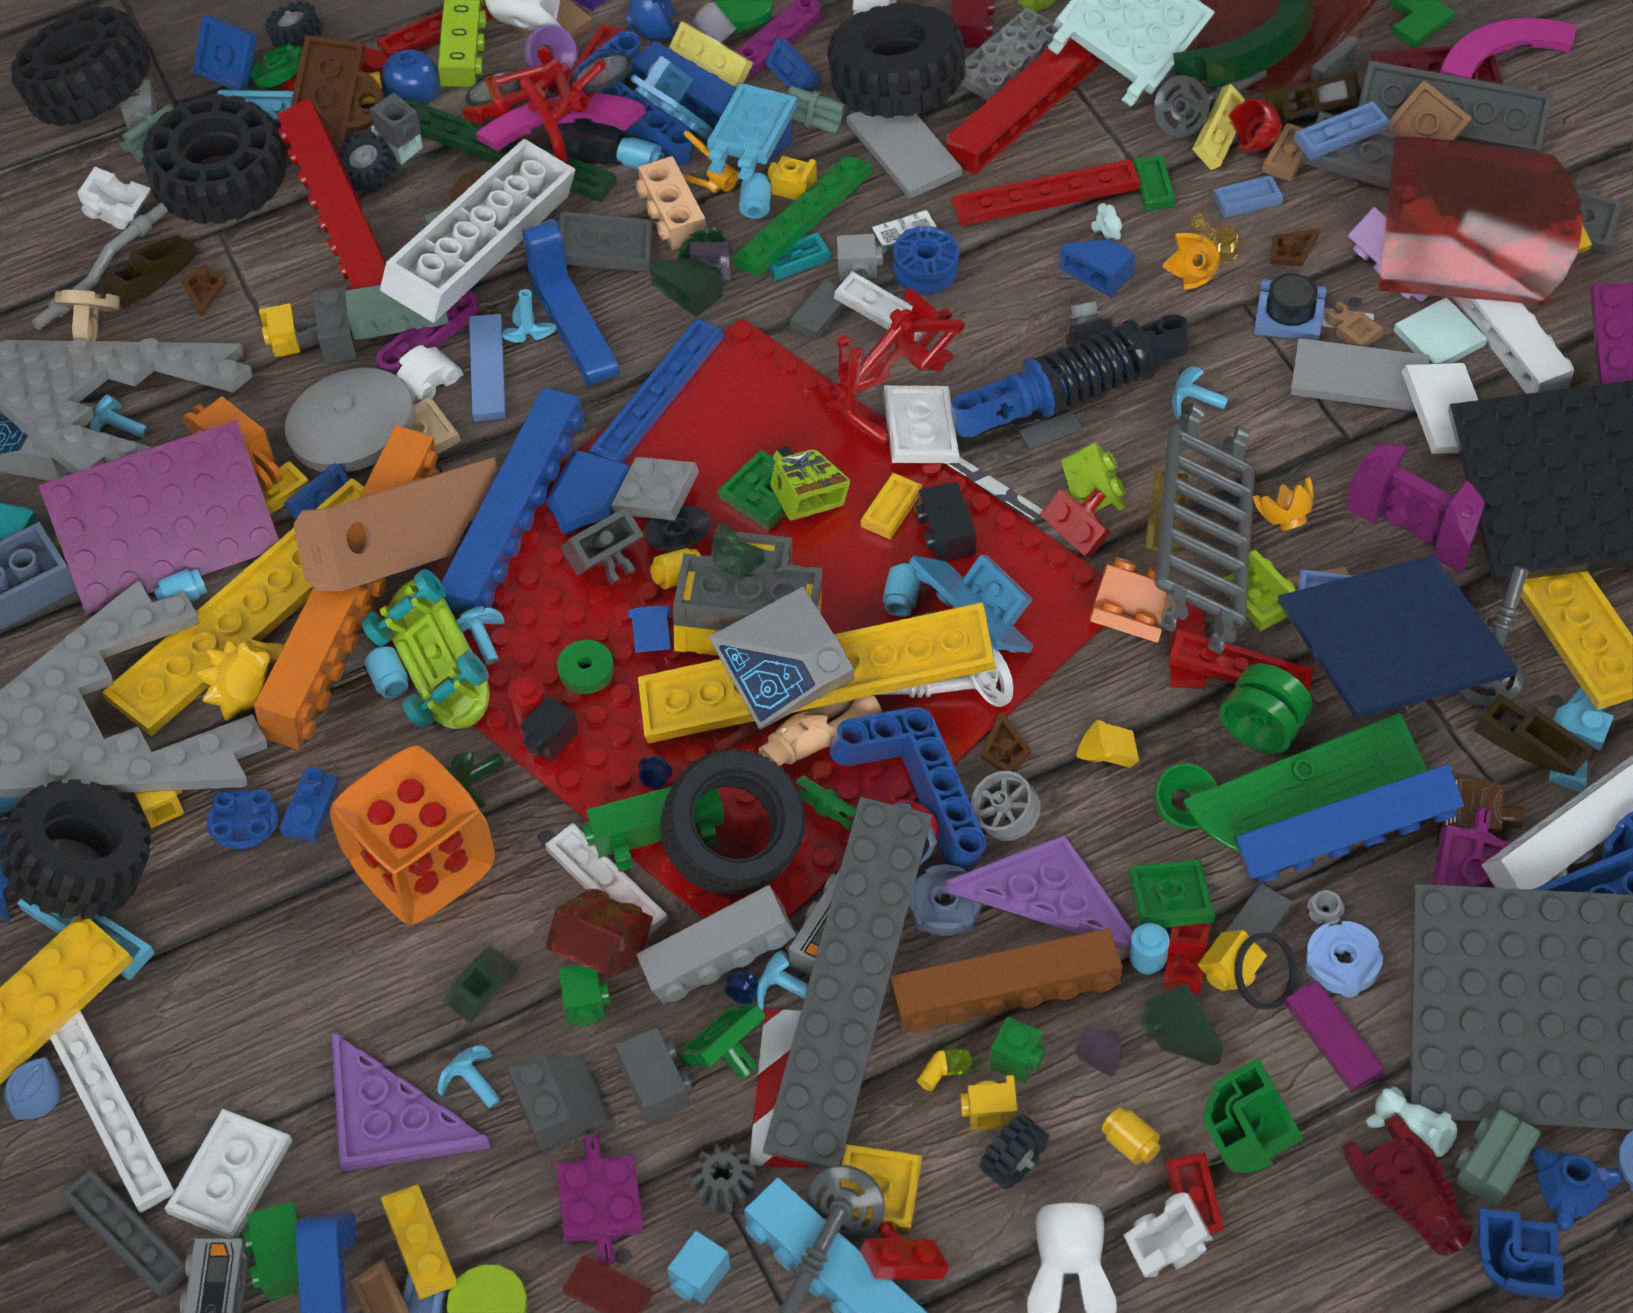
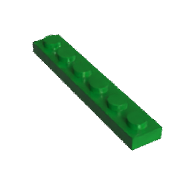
[732,155,872,277]

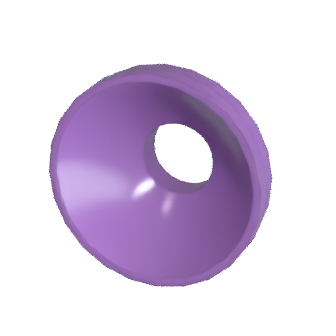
[525,25,577,71]

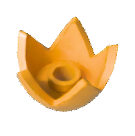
[1163,233,1220,290]
[1253,477,1314,531]

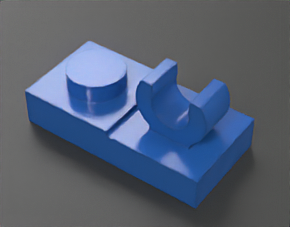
[765,38,822,91]
[284,463,349,521]
[280,767,339,843]

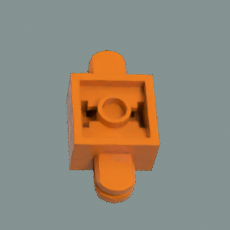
[183,396,283,492]

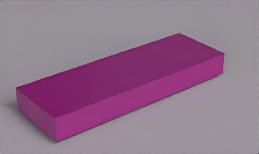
[1285,981,1385,1093]

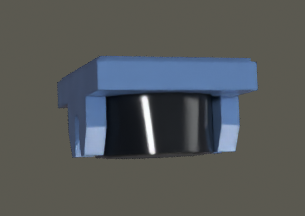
[1254,273,1327,341]

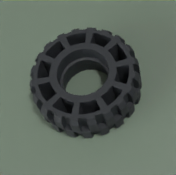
[827,3,966,118]
[11,6,151,126]
[142,94,287,224]

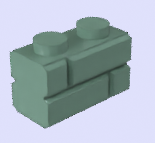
[1455,1109,1541,1208]

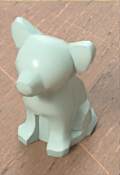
[1366,1087,1457,1157]

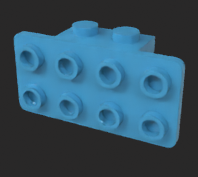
[630,56,714,140]
[909,555,1033,653]

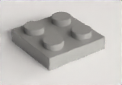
[611,457,699,520]

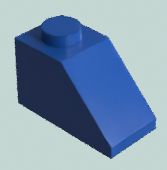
[1060,239,1135,297]

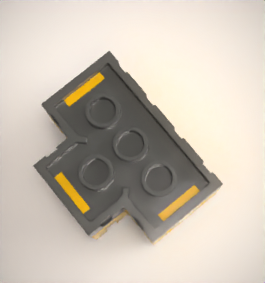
[673,530,823,656]

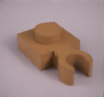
[1325,302,1383,347]

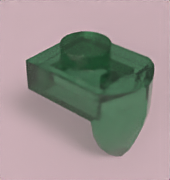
[712,523,766,578]

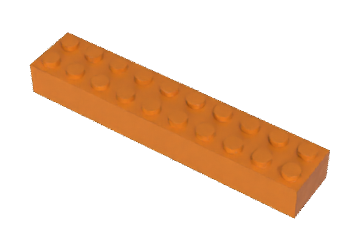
[254,425,439,751]

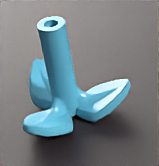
[502,289,557,342]
[1172,366,1228,420]
[90,394,147,438]
[456,606,505,665]
[756,950,808,1010]
[438,1046,501,1109]

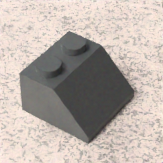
[508,1054,612,1153]

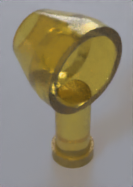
[1190,214,1240,262]

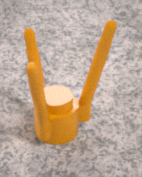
[682,130,739,193]

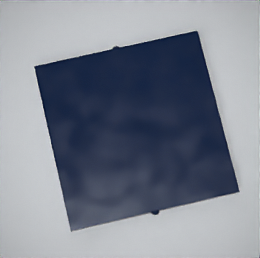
[1278,555,1518,719]

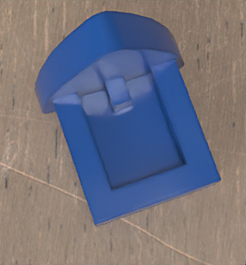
[627,606,671,653]

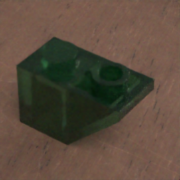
[443,946,519,1025]

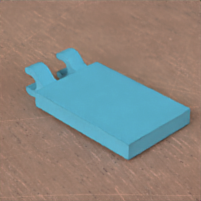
[708,83,797,181]

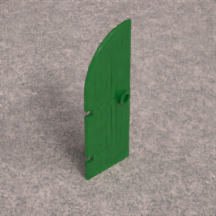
[1183,713,1427,853]

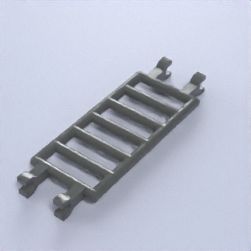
[1155,402,1255,654]

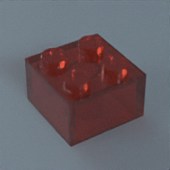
[545,889,653,977]

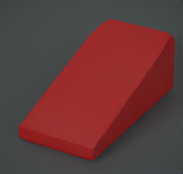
[1164,1152,1224,1234]

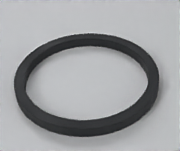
[1234,933,1297,1009]

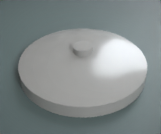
[285,368,415,472]

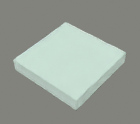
[1394,297,1487,364]

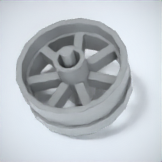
[971,771,1041,841]

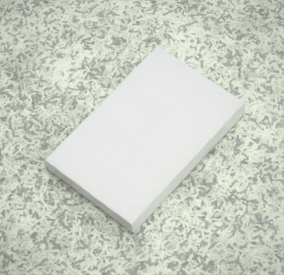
[1402,363,1478,454]
[883,385,959,463]
[165,1109,292,1239]

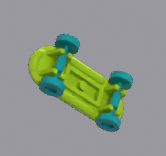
[361,569,490,729]

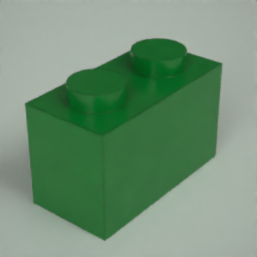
[243,1201,300,1301]

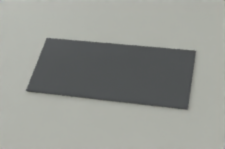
[1019,411,1084,449]

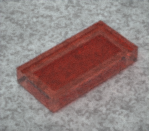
[563,1255,653,1313]

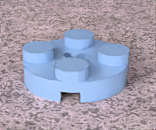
[1305,921,1383,997]

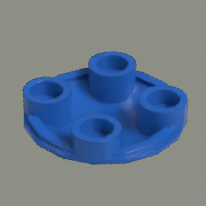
[206,789,279,849]

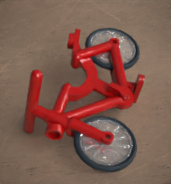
[462,46,633,164]

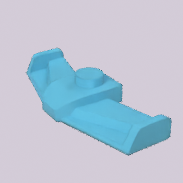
[1549,686,1614,793]

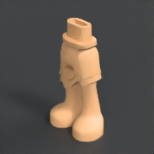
[759,696,882,766]

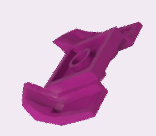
[1346,444,1485,574]

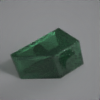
[649,259,723,317]
[1141,984,1223,1066]

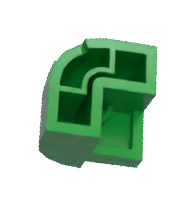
[1202,1058,1304,1173]

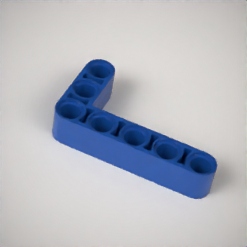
[574,31,693,166]
[522,219,619,387]
[829,707,986,872]
[296,1211,356,1313]

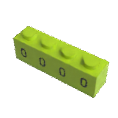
[438,0,487,87]

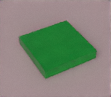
[1128,859,1215,928]

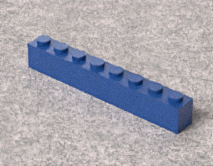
[441,388,585,616]

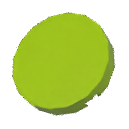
[447,1265,528,1313]

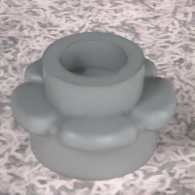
[1070,302,1101,324]
[1307,890,1345,926]

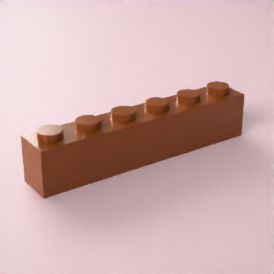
[890,928,1122,1033]

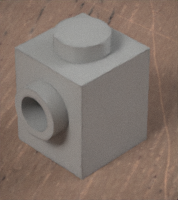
[121,80,157,131]
[837,233,883,281]

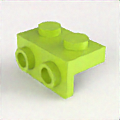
[1061,442,1126,512]
[1224,550,1296,631]

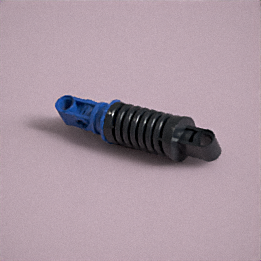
[951,314,1189,437]

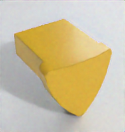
[1076,720,1139,768]

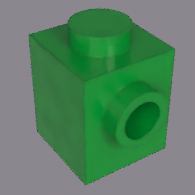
[558,962,610,1026]
[990,1017,1046,1083]

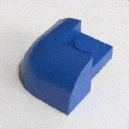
[1478,1208,1563,1300]

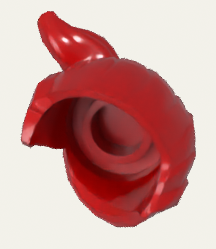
[1229,98,1282,154]

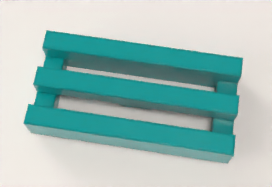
[767,232,832,281]

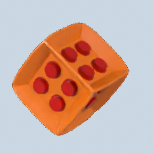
[330,745,495,925]

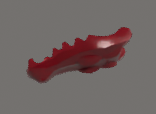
[1341,1112,1473,1256]

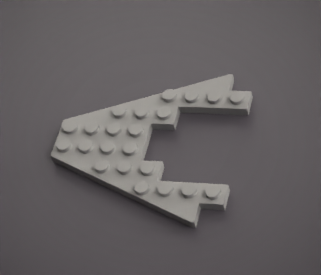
[0,338,252,474]
[0,581,267,798]

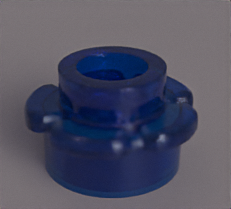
[638,755,673,788]
[725,970,758,1005]

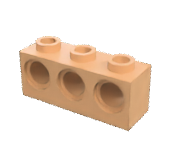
[635,156,706,251]

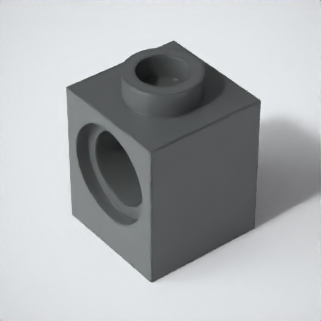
[370,93,421,149]

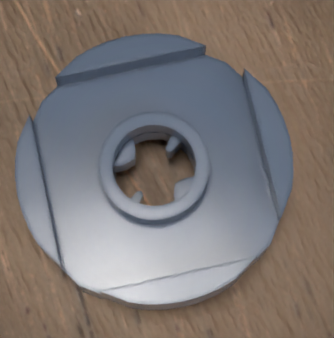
[908,864,982,936]

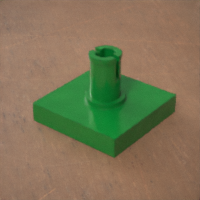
[676,1005,766,1079]

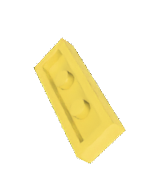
[669,21,753,87]
[1192,84,1246,170]

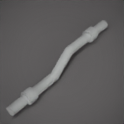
[31,203,168,330]

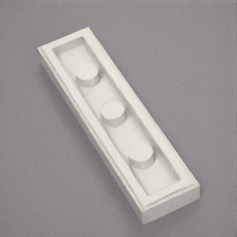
[545,823,668,943]

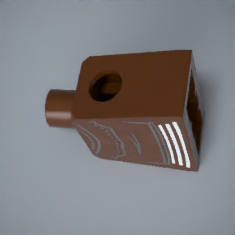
[1437,772,1524,848]

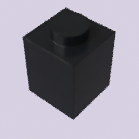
[520,696,579,762]

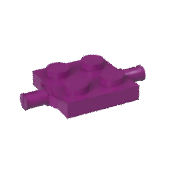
[1432,808,1511,888]
[556,1135,643,1265]

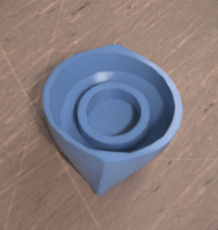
[4,1057,62,1120]

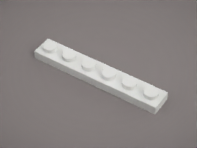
[50,1011,174,1213]

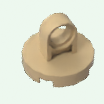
[54,290,120,342]

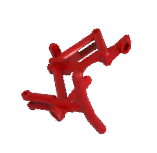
[815,289,965,444]

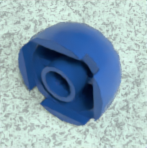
[626,0,679,42]
[381,50,441,105]

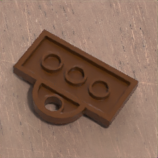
[282,35,384,152]

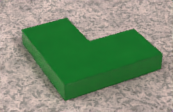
[1390,0,1456,49]
[717,450,786,531]

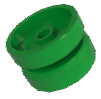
[1219,663,1313,754]

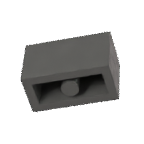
[615,1027,692,1125]

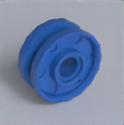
[893,226,959,294]

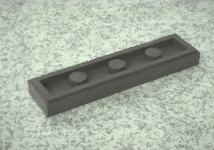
[60,1168,187,1300]

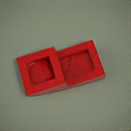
[1163,923,1210,994]

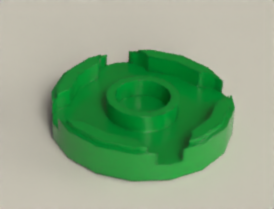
[250,44,302,88]

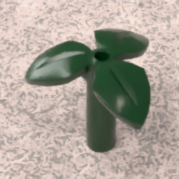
[678,224,729,277]
[443,751,504,808]

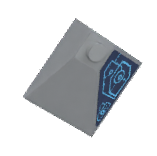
[0,401,97,481]
[709,587,855,730]

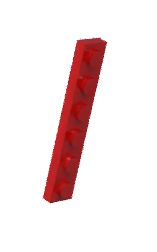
[952,159,1140,227]

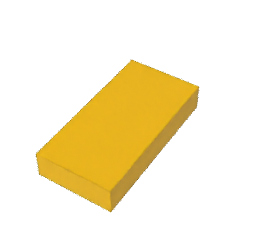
[861,473,923,540]

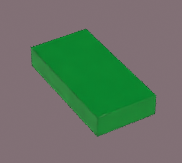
[1132,155,1176,211]

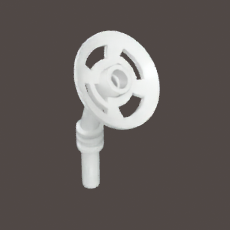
[878,650,1013,707]

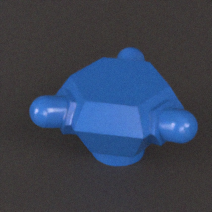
[1531,1147,1621,1231]

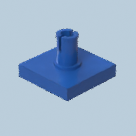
[193,15,258,91]

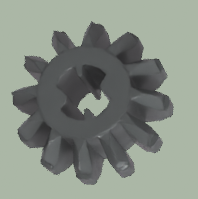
[690,1144,756,1213]

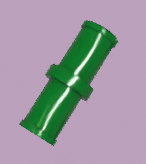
[795,775,857,831]

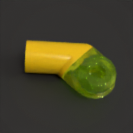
[917,1049,972,1091]

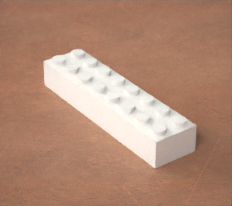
[380,139,576,323]

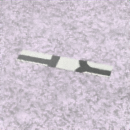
[945,457,1043,520]

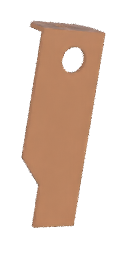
[294,457,498,591]

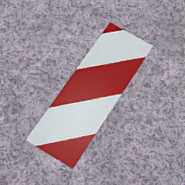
[749,1009,807,1169]

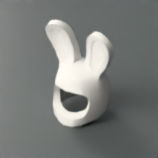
[1027,1203,1117,1313]

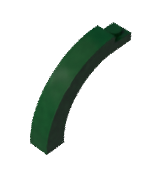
[1173,0,1315,88]

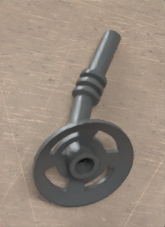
[1154,70,1267,138]
[1457,566,1529,708]
[779,1165,885,1313]

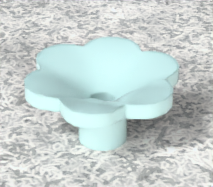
[1091,203,1122,241]

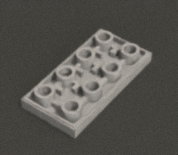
[961,7,1059,101]
[846,111,962,199]
[1290,338,1430,411]

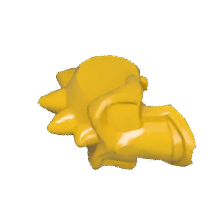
[196,639,285,721]

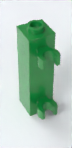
[583,786,725,872]

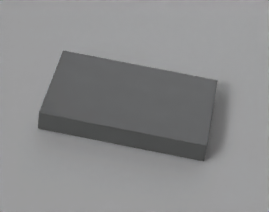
[558,211,652,272]

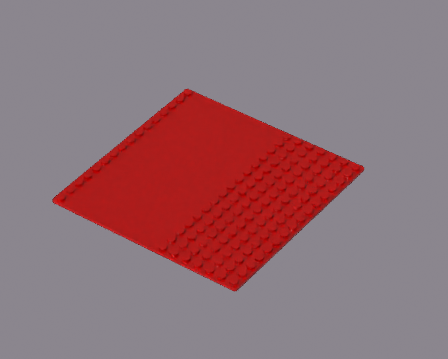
[361,319,1105,919]

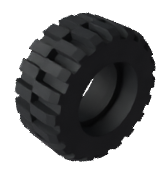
[0,779,151,920]

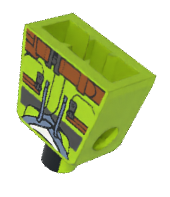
[770,446,850,521]

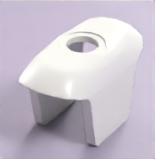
[486,0,562,31]

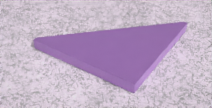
[944,835,1133,950]
[331,1033,491,1172]

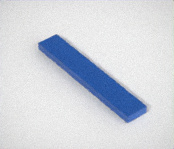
[589,318,724,463]

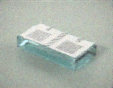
[870,209,938,256]

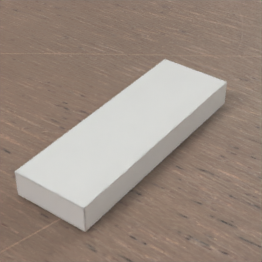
[834,271,924,341]

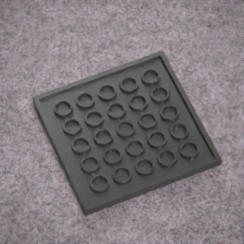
[1409,884,1633,1130]

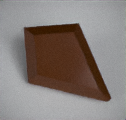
[1270,229,1320,266]
[181,264,227,316]
[981,712,1031,772]

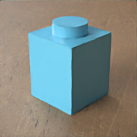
[667,1231,731,1305]

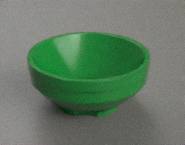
[1153,763,1217,830]

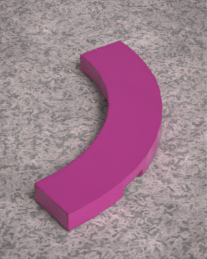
[1440,18,1577,79]
[476,93,646,151]

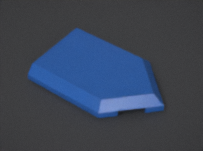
[546,451,630,536]

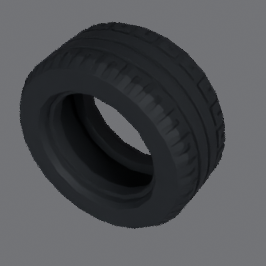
[660,749,806,896]

